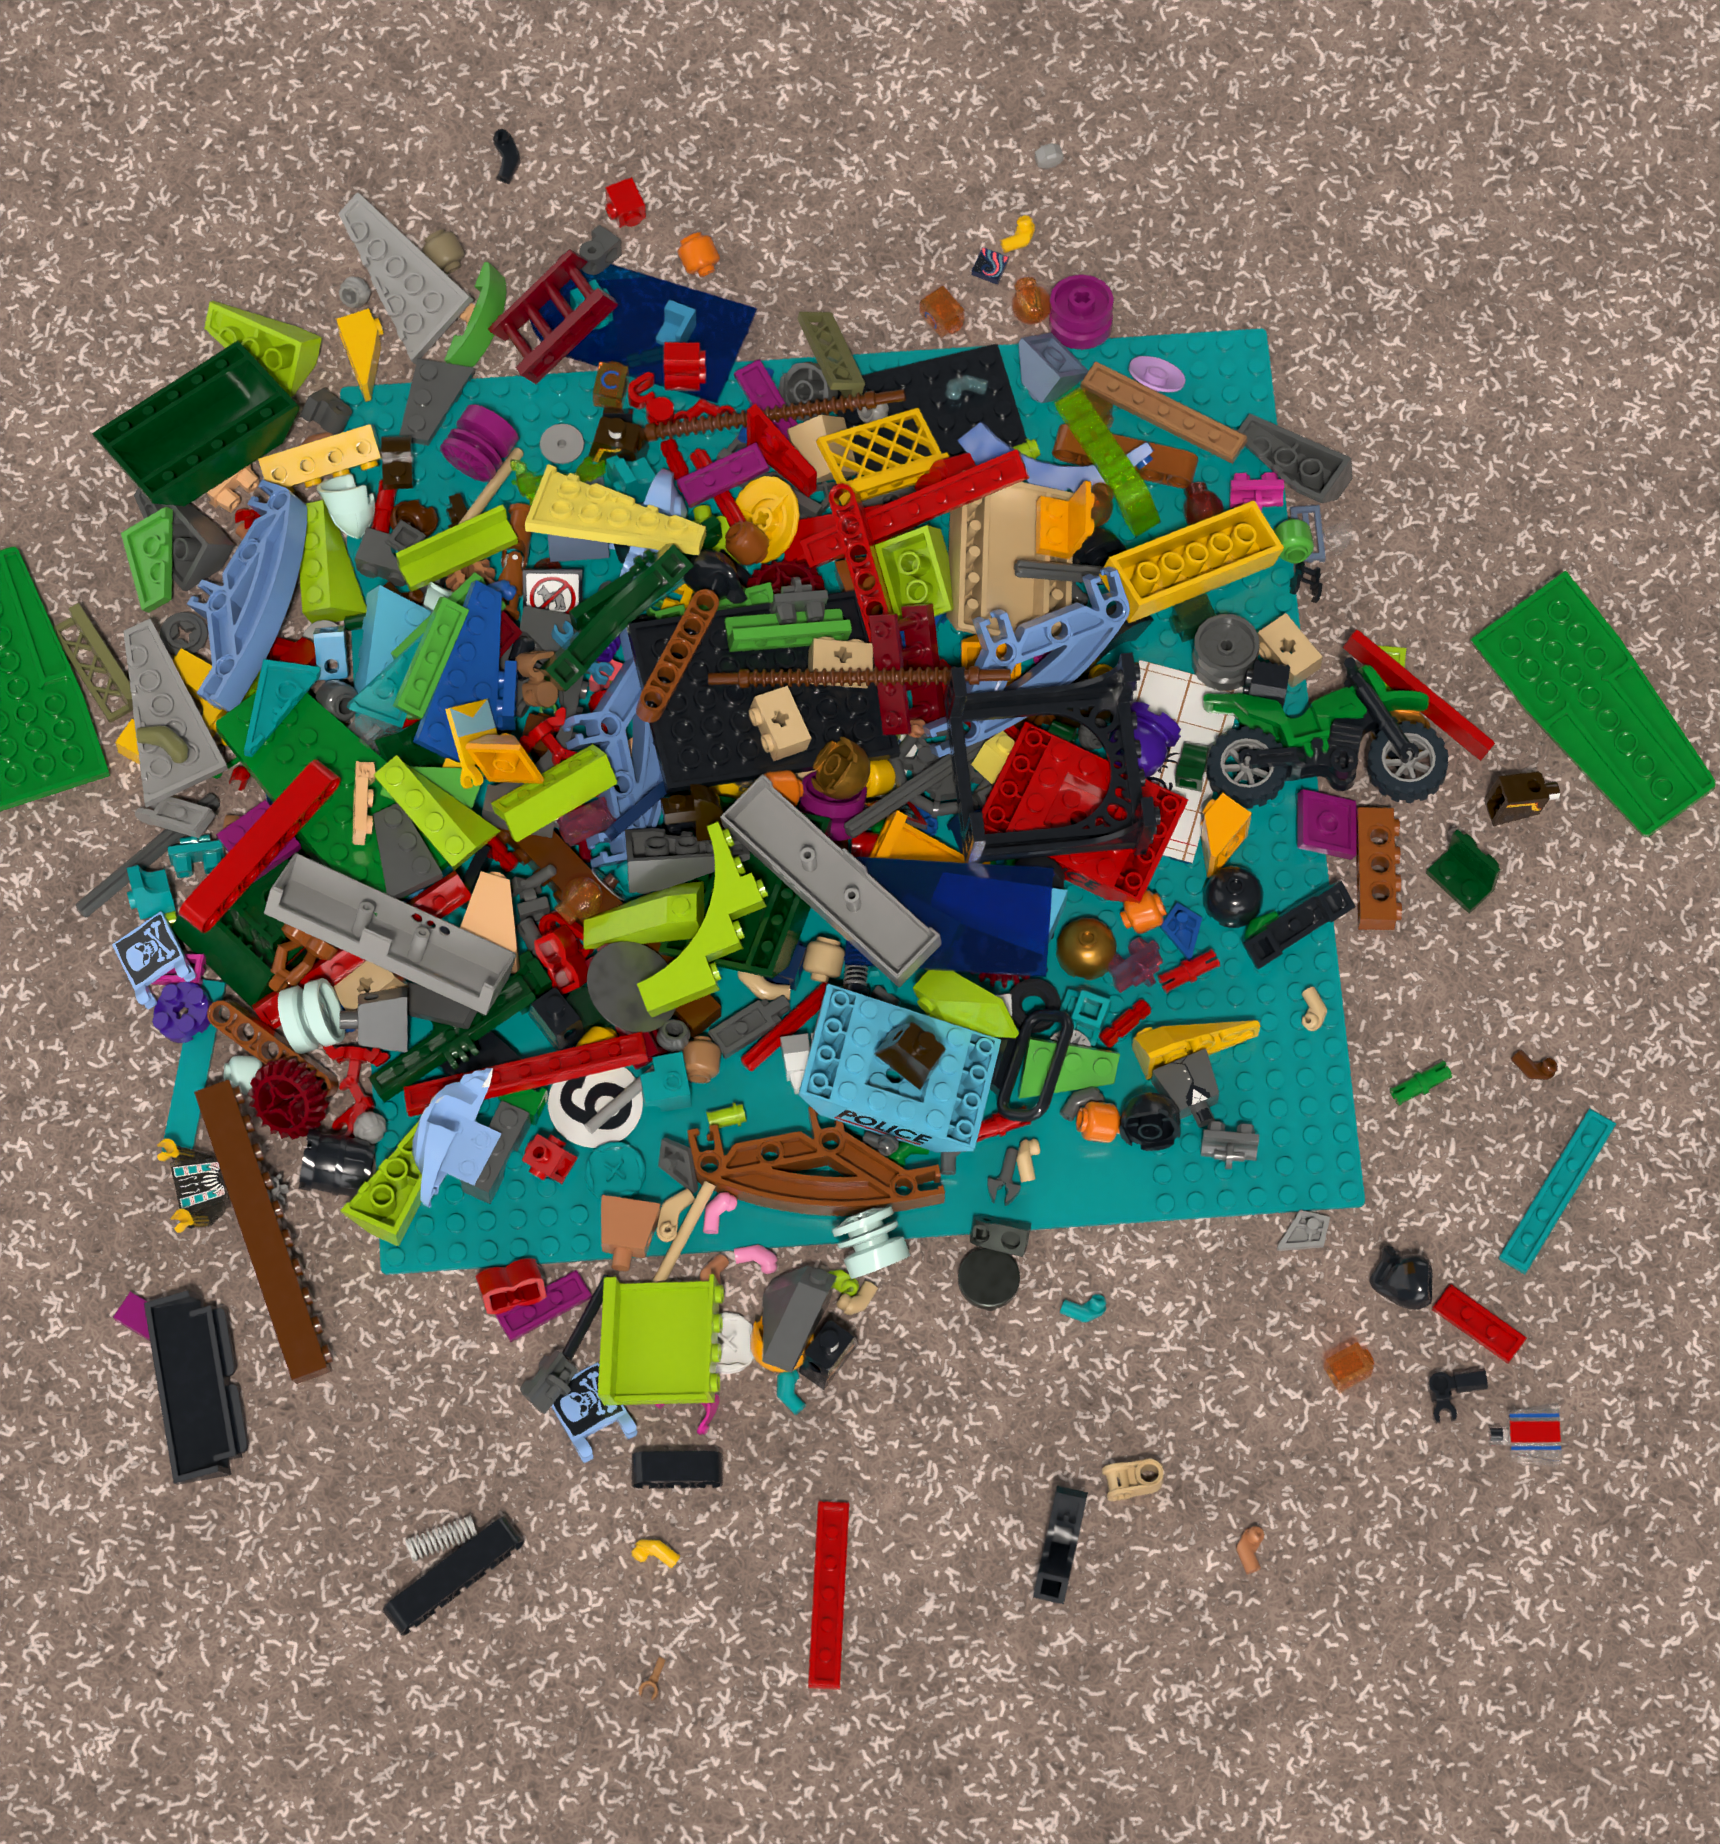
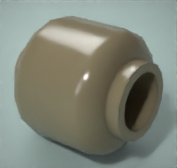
[422,229,465,274]

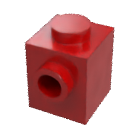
[605,177,646,228]

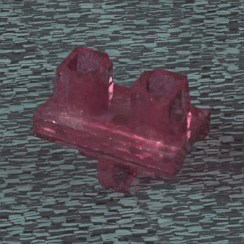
[556,797,616,847]
[1108,937,1163,993]

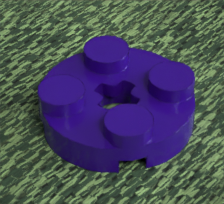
[152,982,212,1043]

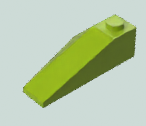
[204,301,322,397]
[583,881,704,950]

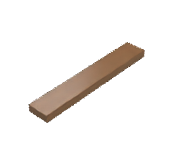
[1081,361,1247,464]

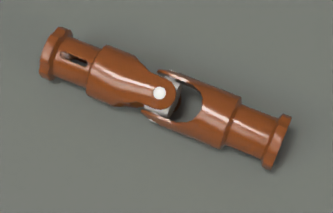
[498,503,532,621]

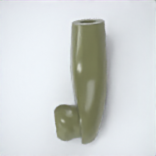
[137,726,188,763]

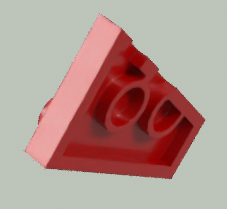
[747,404,817,497]

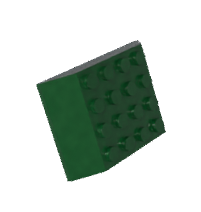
[92,340,299,506]
[658,795,832,978]

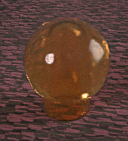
[1012,277,1050,325]
[1091,483,1114,528]
[554,877,603,925]

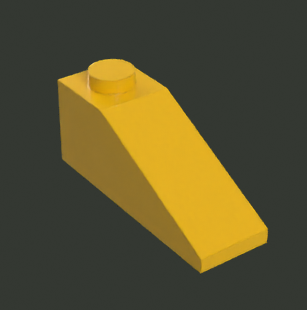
[336,308,383,402]

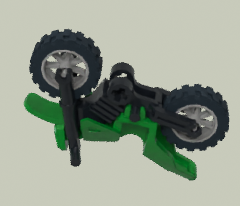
[1203,657,1449,809]

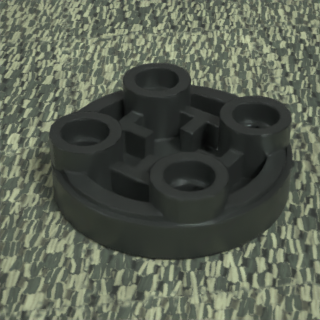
[958,1248,1020,1311]

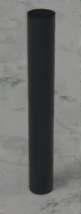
[562,1275,610,1361]

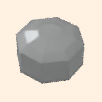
[1034,143,1064,169]

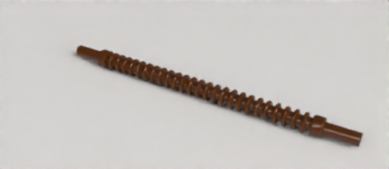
[642,389,906,442]
[708,666,1011,688]

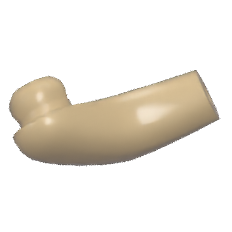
[737,971,790,1000]
[656,1188,695,1242]

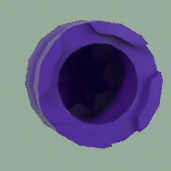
[1110,702,1181,778]

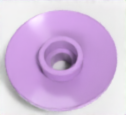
[1129,356,1185,392]

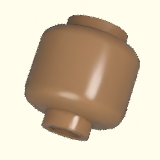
[681,1036,721,1083]

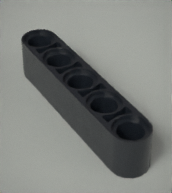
[382,1516,525,1636]

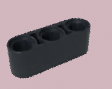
[632,1451,723,1489]

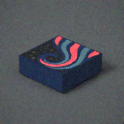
[971,247,1009,285]

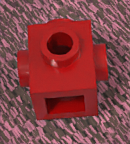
[522,1134,578,1184]

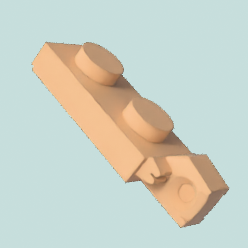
[352,761,376,845]

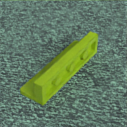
[396,505,518,592]
[491,744,617,842]

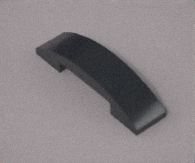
[1242,881,1356,969]

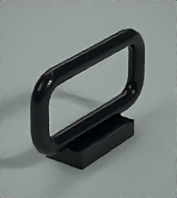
[990,1009,1074,1122]

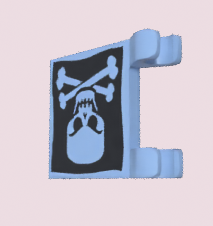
[112,911,197,1010]
[551,1362,638,1463]

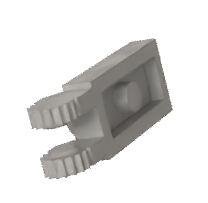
[135,797,215,838]

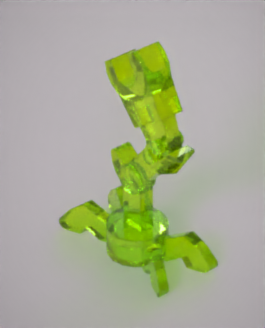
[510,456,606,506]

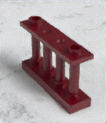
[488,249,619,384]
[869,603,946,735]

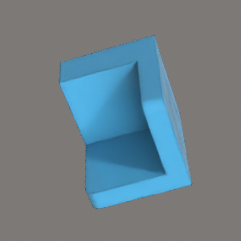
[656,300,696,345]

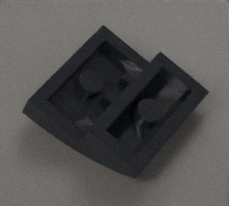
[437,1031,521,1103]

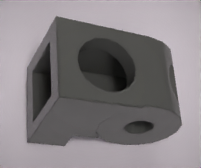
[579,225,622,275]
[300,388,352,434]

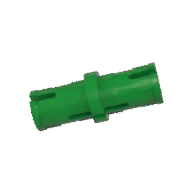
[1389,1061,1452,1106]

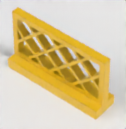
[816,408,949,506]

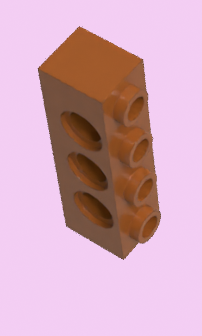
[1356,807,1402,930]

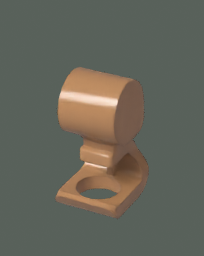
[515,651,558,707]

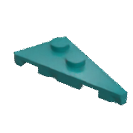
[347,633,424,728]
[244,659,321,757]

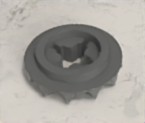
[160,612,208,655]

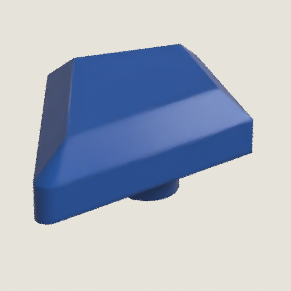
[1160,903,1202,961]

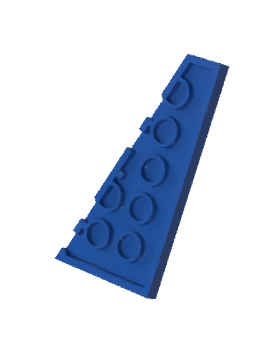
[413,580,502,779]

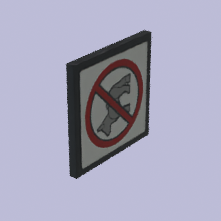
[523,568,583,614]

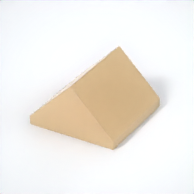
[787,415,858,483]

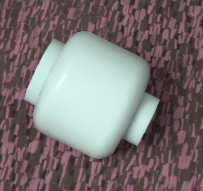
[224,1056,265,1095]

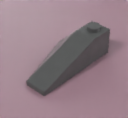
[1237,414,1353,503]
[134,488,234,591]
[625,828,750,894]
[762,1266,837,1373]

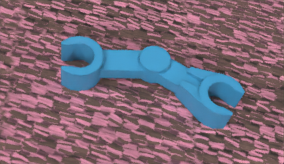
[551,621,614,685]

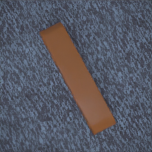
[1052,424,1199,489]
[636,589,719,723]
[207,1000,338,1099]

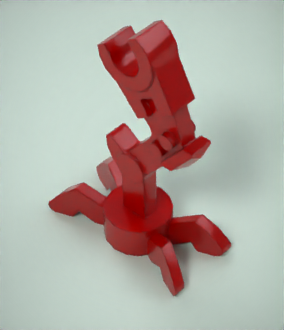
[519,707,600,797]
[323,1045,390,1138]

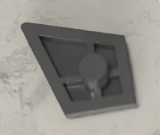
[658,1137,698,1194]

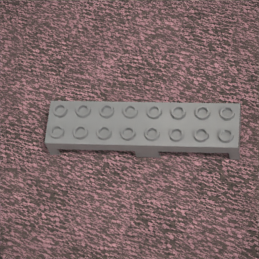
[720,774,942,988]
[264,853,517,1015]

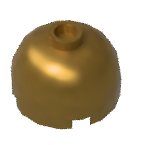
[811,737,870,800]
[1056,918,1117,980]

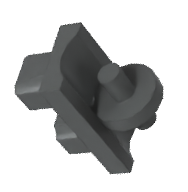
[769,576,828,625]
[1201,1121,1259,1170]
[520,1350,578,1414]

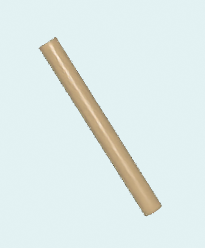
[459,448,524,524]
[651,1181,716,1283]

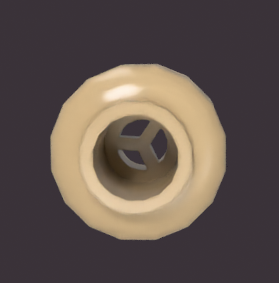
[803,937,846,983]

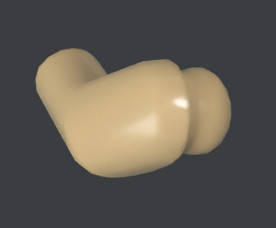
[1302,987,1327,1031]
[1016,1139,1041,1182]

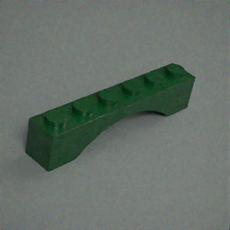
[539,544,694,692]

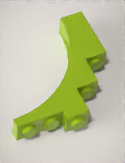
[637,822,768,1017]

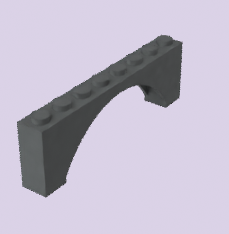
[482,606,590,838]

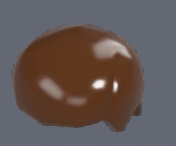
[389,500,438,540]

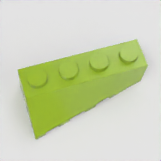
[299,500,367,623]
[374,755,501,871]
[340,1121,422,1247]

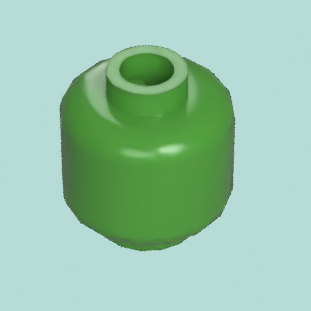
[1274,519,1314,563]

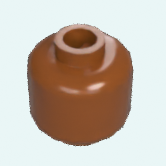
[725,521,769,566]

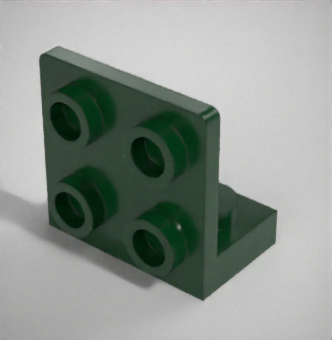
[374,719,446,767]
[1426,829,1500,914]

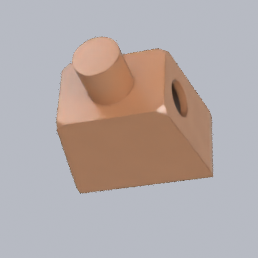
[601,1195,661,1271]

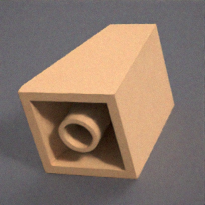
[460,871,520,974]

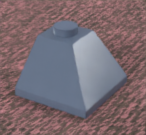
[1019,333,1089,403]

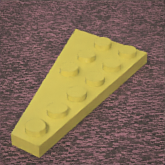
[525,464,706,555]

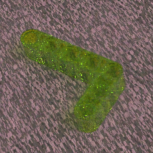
[1054,387,1161,537]

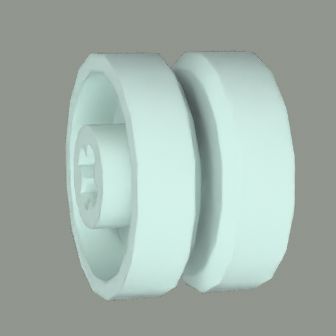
[278,978,345,1054]

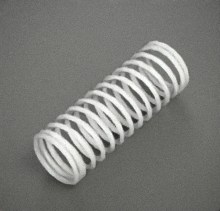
[405,1516,477,1562]

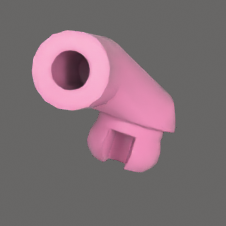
[703,1192,737,1234]
[734,1245,778,1274]

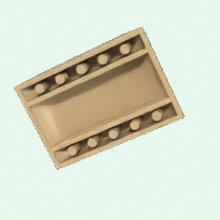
[946,470,1074,637]

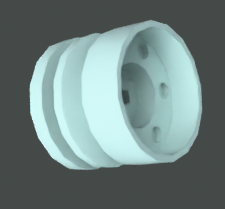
[831,1206,911,1279]

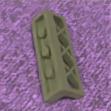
[797,312,865,398]
[53,603,133,723]

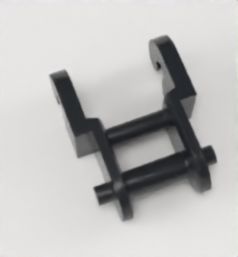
[1290,561,1323,603]

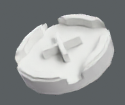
[716,1312,754,1374]

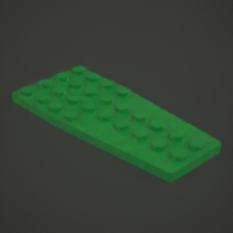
[0,547,110,812]
[1470,570,1716,838]
[216,692,449,916]

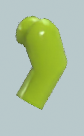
[827,1269,859,1297]

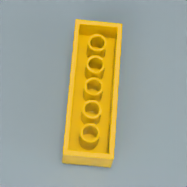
[1099,501,1284,623]

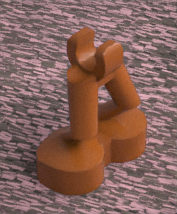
[269,923,338,993]

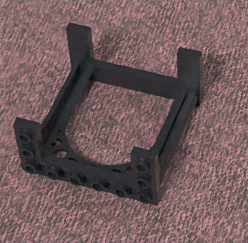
[944,652,1161,871]

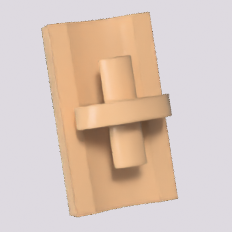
[207,465,260,513]

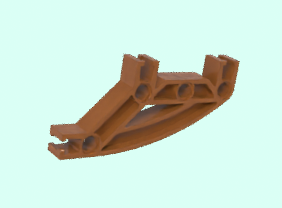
[687,1107,945,1216]

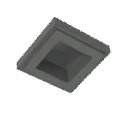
[385,520,426,552]

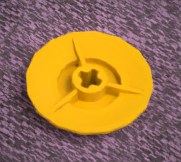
[729,476,800,564]

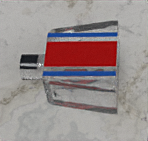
[1488,1403,1562,1468]

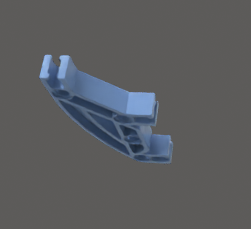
[187,480,307,713]
[922,566,1130,757]
[563,627,665,868]

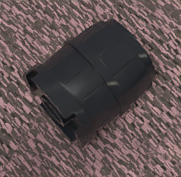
[298,1129,375,1196]

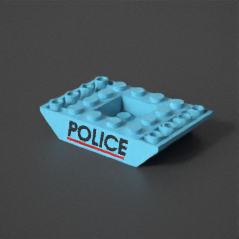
[798,984,1001,1152]

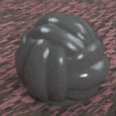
[1078,718,1110,750]
[656,1020,691,1052]

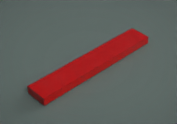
[1343,629,1495,761]
[808,1501,849,1690]

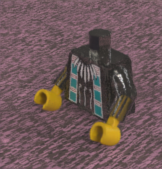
[157,1139,231,1233]

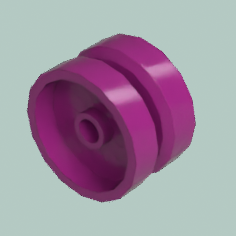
[1049,274,1114,350]
[798,771,867,841]

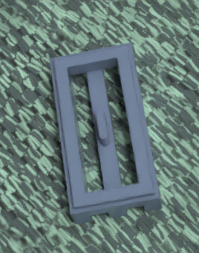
[1290,505,1326,564]

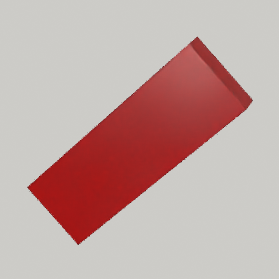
[1432,1284,1527,1364]

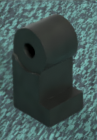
[970,1216,1032,1257]

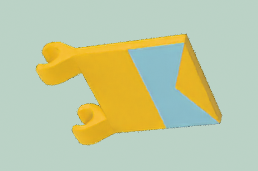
[445,699,498,789]

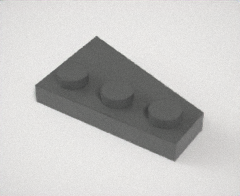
[399,358,475,446]
[373,803,443,899]

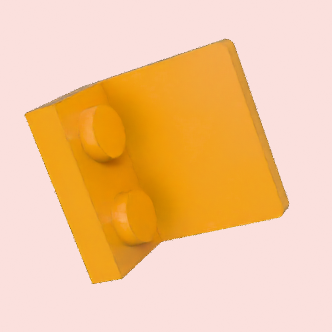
[1036,481,1095,560]

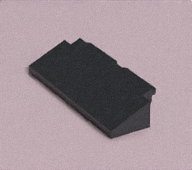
[144,1290,249,1485]

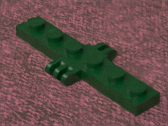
[569,515,722,631]
[368,974,537,1103]

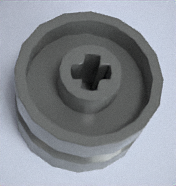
[1192,614,1260,691]

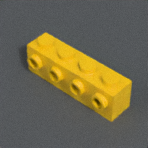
[258,424,382,493]

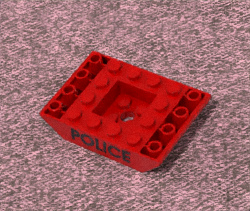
[981,721,1189,904]

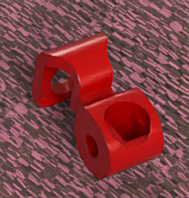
[628,372,674,426]

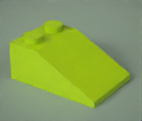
[875,525,953,619]
[913,962,1019,1038]

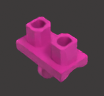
[1229,472,1284,512]

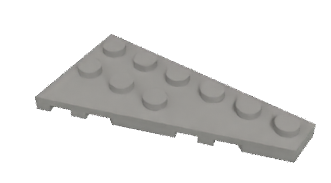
[338,192,473,365]
[123,619,228,808]

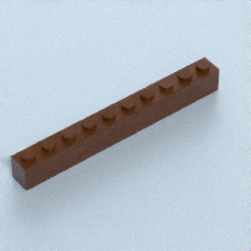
[496,828,721,1039]
[194,1079,334,1384]

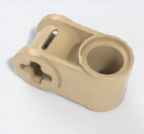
[1102,1459,1163,1501]

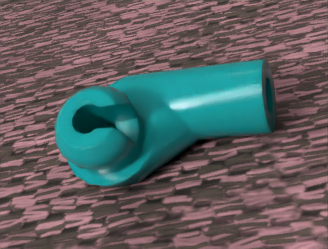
[1060,1294,1107,1323]
[776,1370,806,1415]

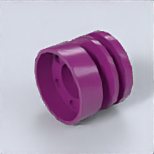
[440,404,519,482]

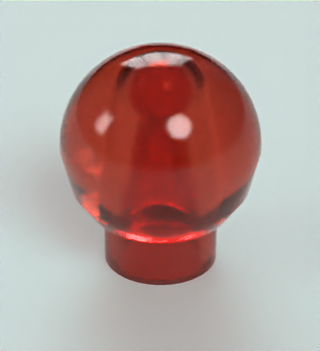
[1183,482,1224,525]

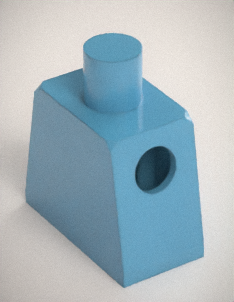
[313,626,349,682]

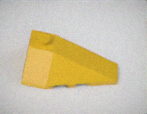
[1132,1020,1260,1080]

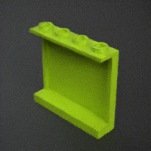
[598,1274,724,1406]

